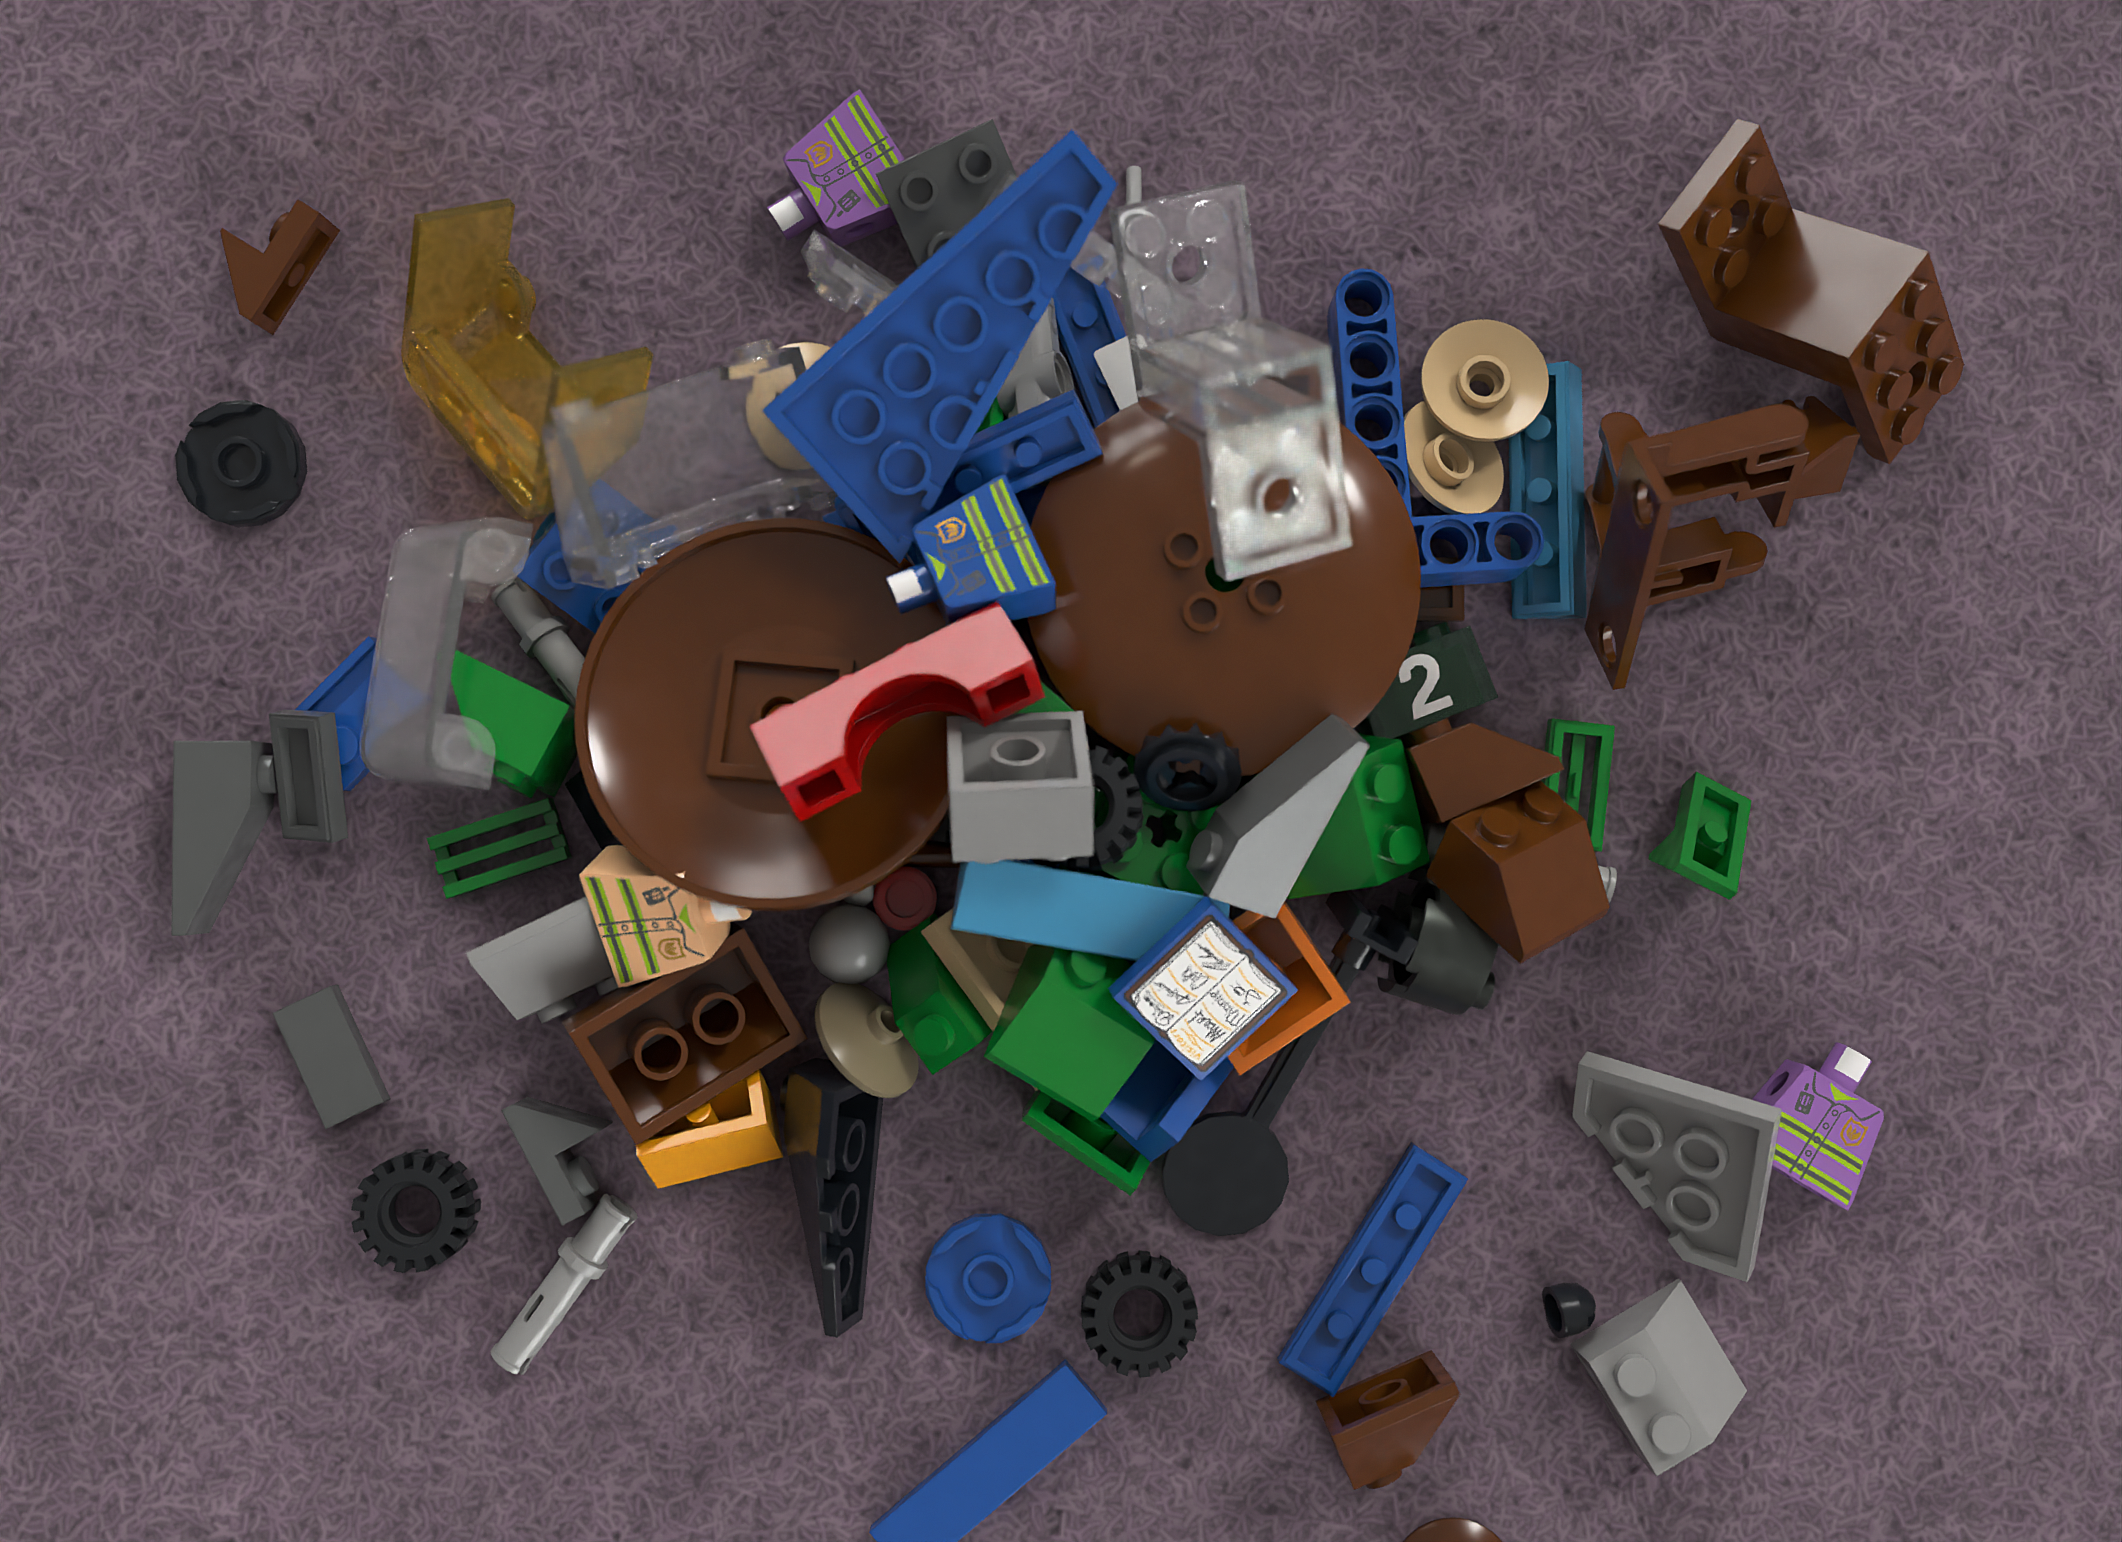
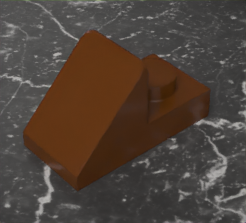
[220,200,340,335]

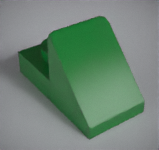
[1648,772,1752,900]

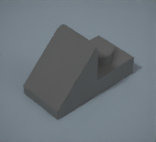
[501,1097,613,1226]

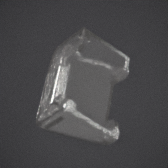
[540,338,838,589]
[359,517,533,795]

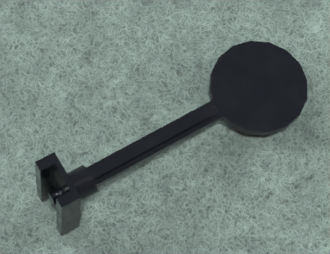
[1161,890,1418,1236]

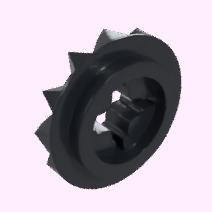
[1134,723,1242,811]

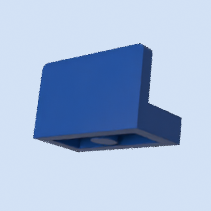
[1100,1038,1234,1162]

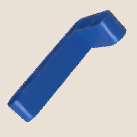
[1327,268,1544,587]

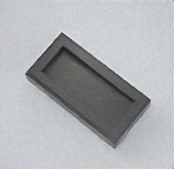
[269,710,348,843]
[272,984,391,1129]

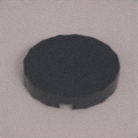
[175,400,307,528]

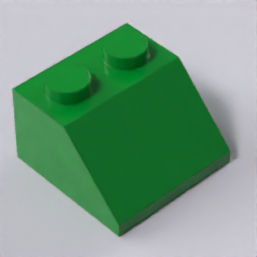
[444,647,578,799]
[1252,733,1430,899]
[983,944,1155,1121]

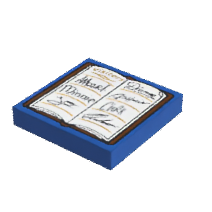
[1108,896,1298,1081]

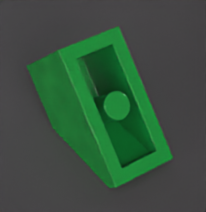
[887,913,993,1075]

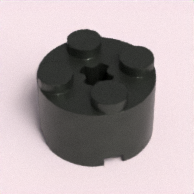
[1377,868,1501,1015]

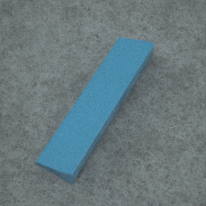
[1509,361,1587,619]
[951,860,1230,961]

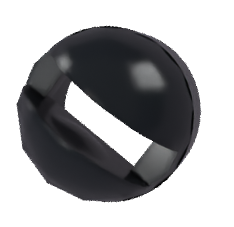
[1542,1283,1596,1339]

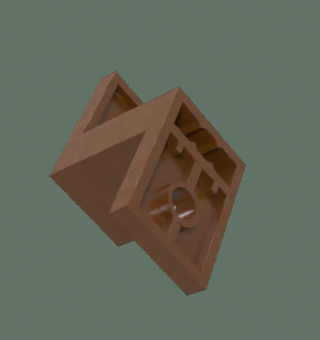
[1658,119,1964,464]

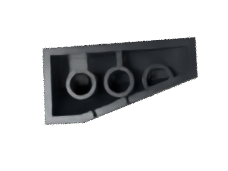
[780,1058,883,1338]

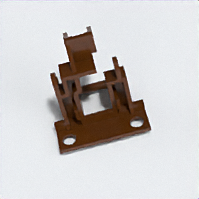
[1583,396,1860,690]

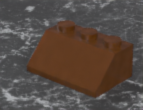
[562,921,808,1146]

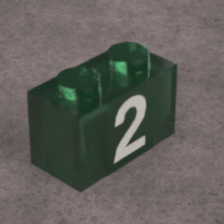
[1360,621,1498,739]

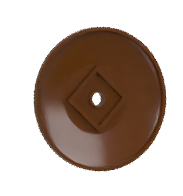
[1027,384,1421,777]
[574,518,963,911]

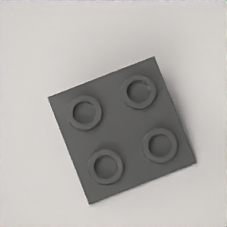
[875,119,1018,270]

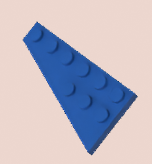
[762,129,1118,563]

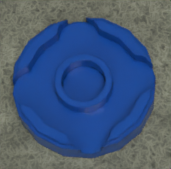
[925,1213,1051,1343]

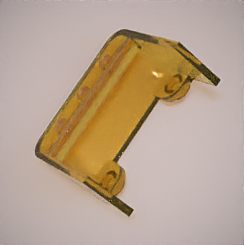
[401,198,654,519]

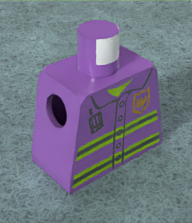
[767,89,905,248]
[1752,1042,1884,1211]

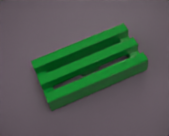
[1541,718,1615,852]
[427,798,572,899]

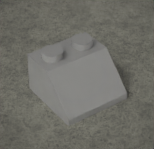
[947,711,1093,864]
[466,897,619,1024]
[1570,1279,1747,1476]

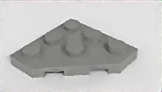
[1572,1051,1782,1282]

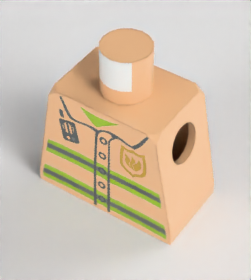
[579,845,752,987]

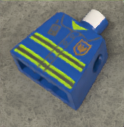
[886,474,1056,626]

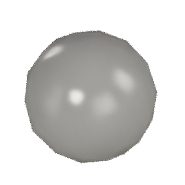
[808,904,890,984]

